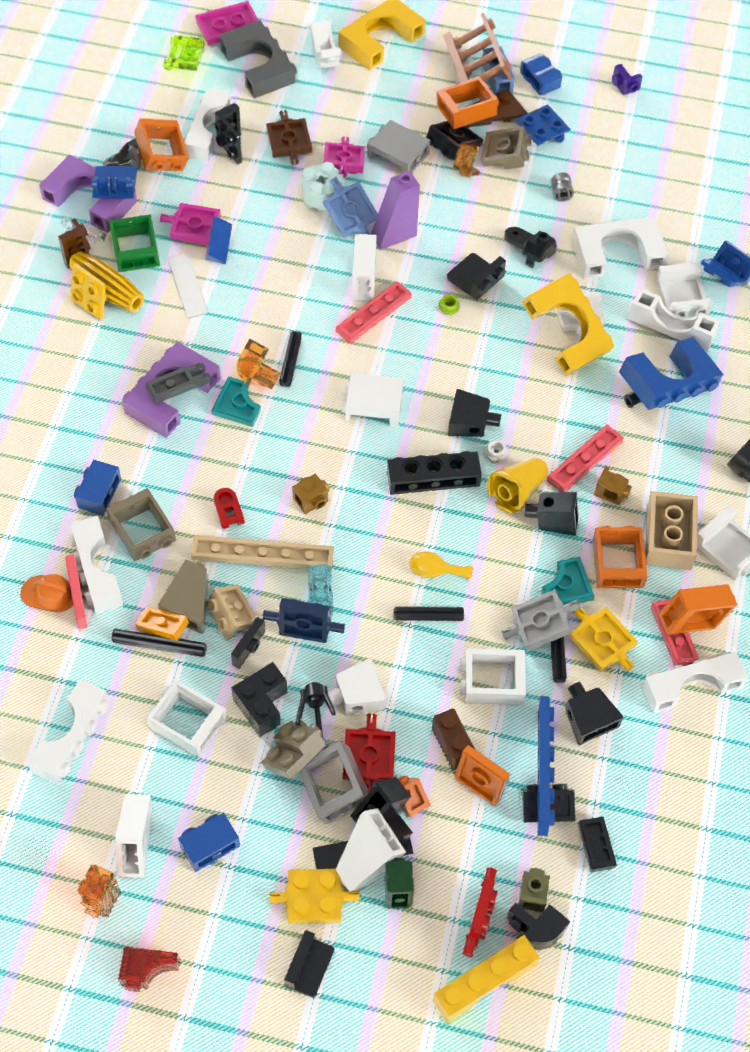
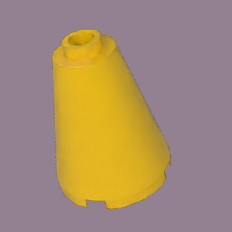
[487,458,548,513]

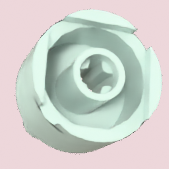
[302,162,343,212]

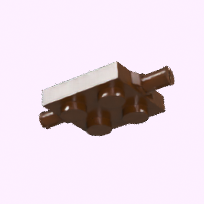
[266,110,312,165]

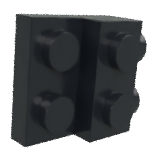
[426,121,484,161]

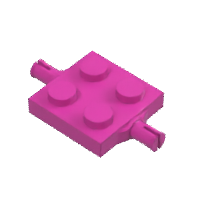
[323,136,365,178]
[160,203,221,245]

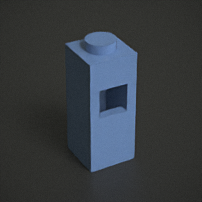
[482,46,515,94]

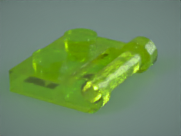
[163,35,205,71]

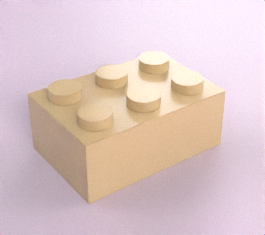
[645,491,698,570]

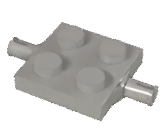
[501,590,581,651]

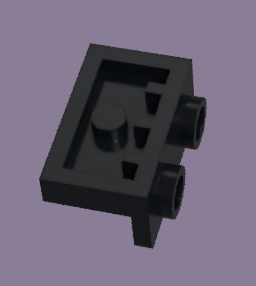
[520,783,576,823]

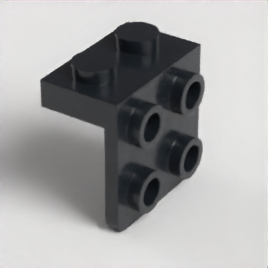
[214,102,242,164]
[447,253,506,300]

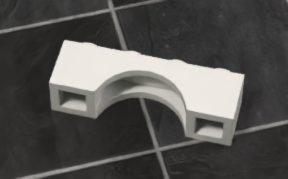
[183,88,231,163]
[628,288,721,352]
[68,516,124,613]
[642,651,748,713]
[27,679,109,785]

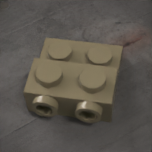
[481,126,532,169]
[261,720,326,780]

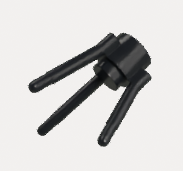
[295,682,336,739]

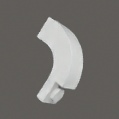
[309,20,341,68]

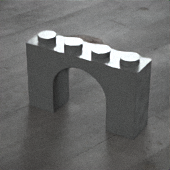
[219,20,297,98]

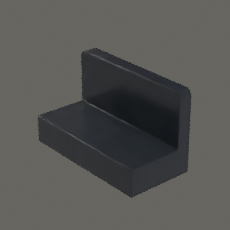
[284,930,335,998]

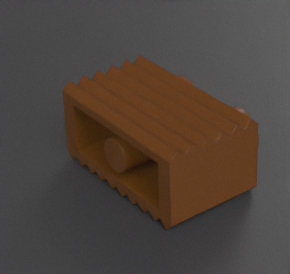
[431,708,475,770]

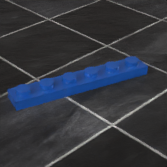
[537,696,555,836]

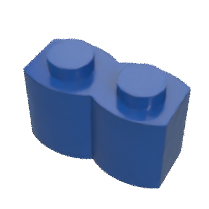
[520,53,563,96]

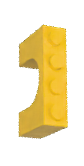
[338,0,425,70]
[522,273,615,376]

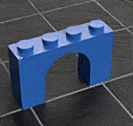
[619,337,724,410]

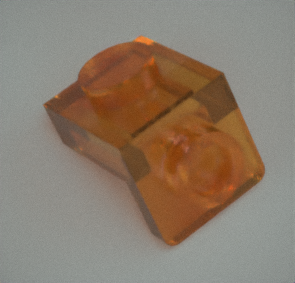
[453,144,480,178]

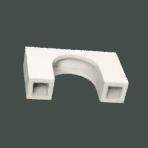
[572,216,668,279]

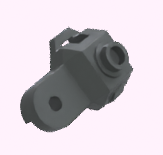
[103,138,141,176]

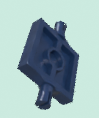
[262,598,346,643]

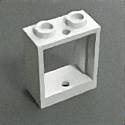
[353,234,376,302]
[460,648,526,705]
[147,680,227,758]

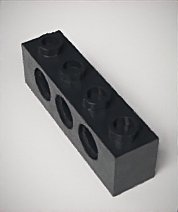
[387,451,482,495]

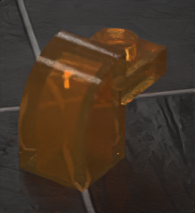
[237,338,281,389]

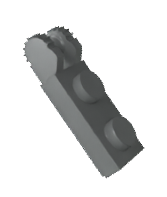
[145,362,212,404]

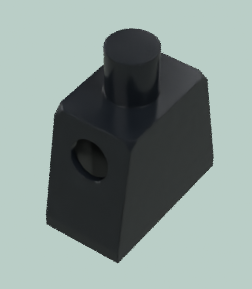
[448,389,502,437]
[524,492,579,536]
[565,682,624,745]

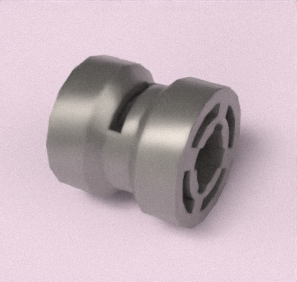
[551,172,574,201]

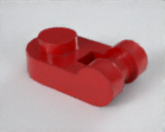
[214,488,245,530]

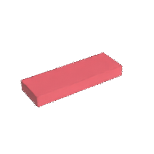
[65,554,88,629]
[651,598,699,666]

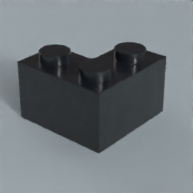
[231,662,288,737]
[350,777,413,846]

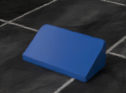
[205,216,232,264]

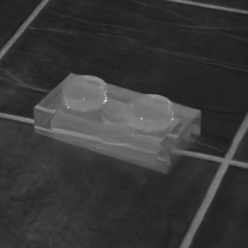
[59,216,106,243]

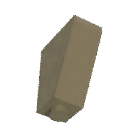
[158,559,208,634]

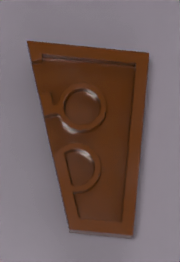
[460,89,528,128]

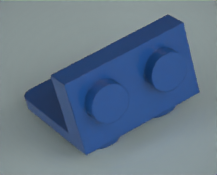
[700,240,750,288]

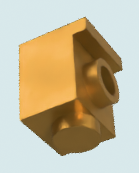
[594,466,632,505]

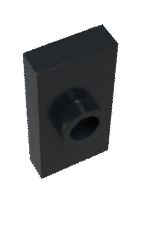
[231,617,265,669]
[578,816,617,873]

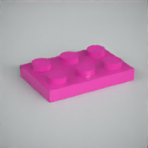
[195,1,259,46]

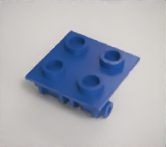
[515,104,571,146]
[91,166,137,199]

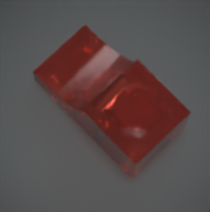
[118,947,180,992]

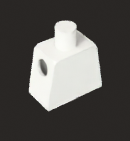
[328,659,386,715]

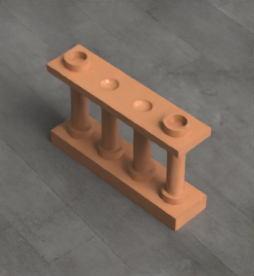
[443,12,512,100]

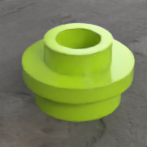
[438,294,460,315]

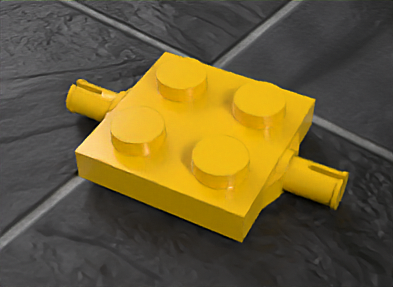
[569,607,638,672]
[269,869,360,924]

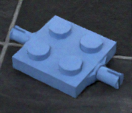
[322,177,378,239]

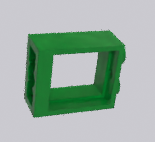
[109,214,160,272]

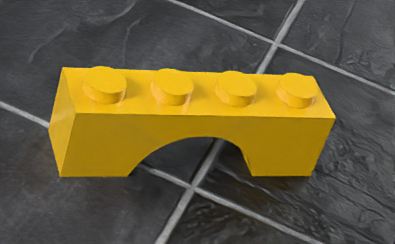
[432,935,540,1025]

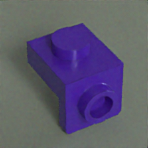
[612,63,643,95]

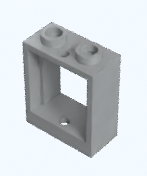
[299,741,369,824]

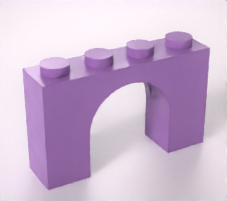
[39,154,137,233]
[122,341,221,438]

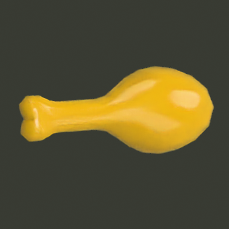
[409,551,474,579]

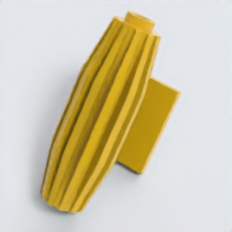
[69,252,145,320]

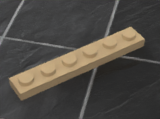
[191,535,334,571]

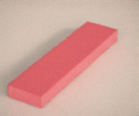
[336,281,412,344]
[546,424,624,492]

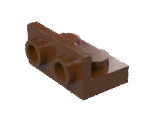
[58,218,91,269]

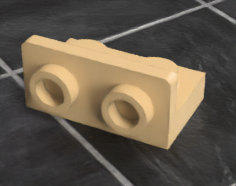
[207,584,256,640]

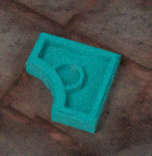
[211,376,261,427]
[541,556,595,605]

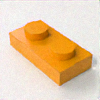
[135,606,189,641]

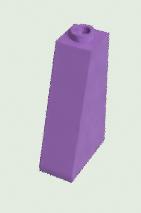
[371,171,420,250]

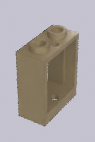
[106,488,176,562]

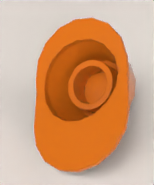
[20,574,73,612]

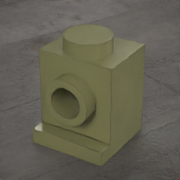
[518,868,550,912]

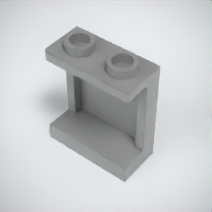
[367,120,430,173]

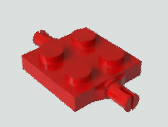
[342,713,396,792]
[462,867,498,958]

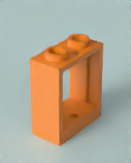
[437,77,499,129]
[134,118,189,172]
[592,526,648,588]
[658,584,738,635]

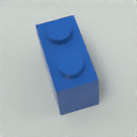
[74,459,121,516]
[178,812,241,872]

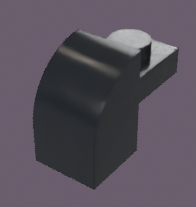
[507,902,571,950]

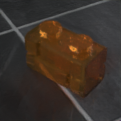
[77,864,121,918]

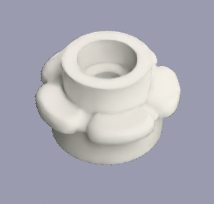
[485,440,507,461]

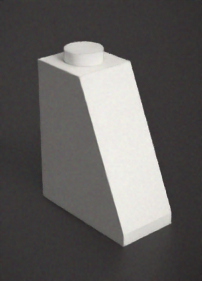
[115,794,152,878]
[336,808,406,892]

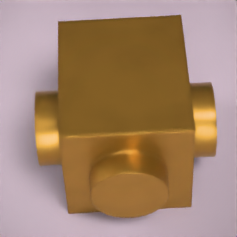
[292,473,330,514]

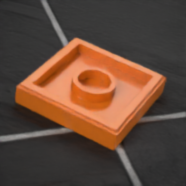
[454,745,511,806]

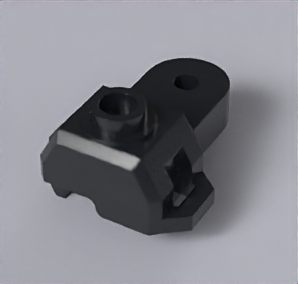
[504,226,557,268]

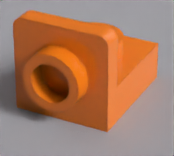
[398,775,431,817]

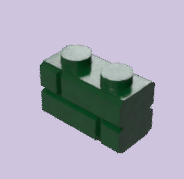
[384,857,414,909]

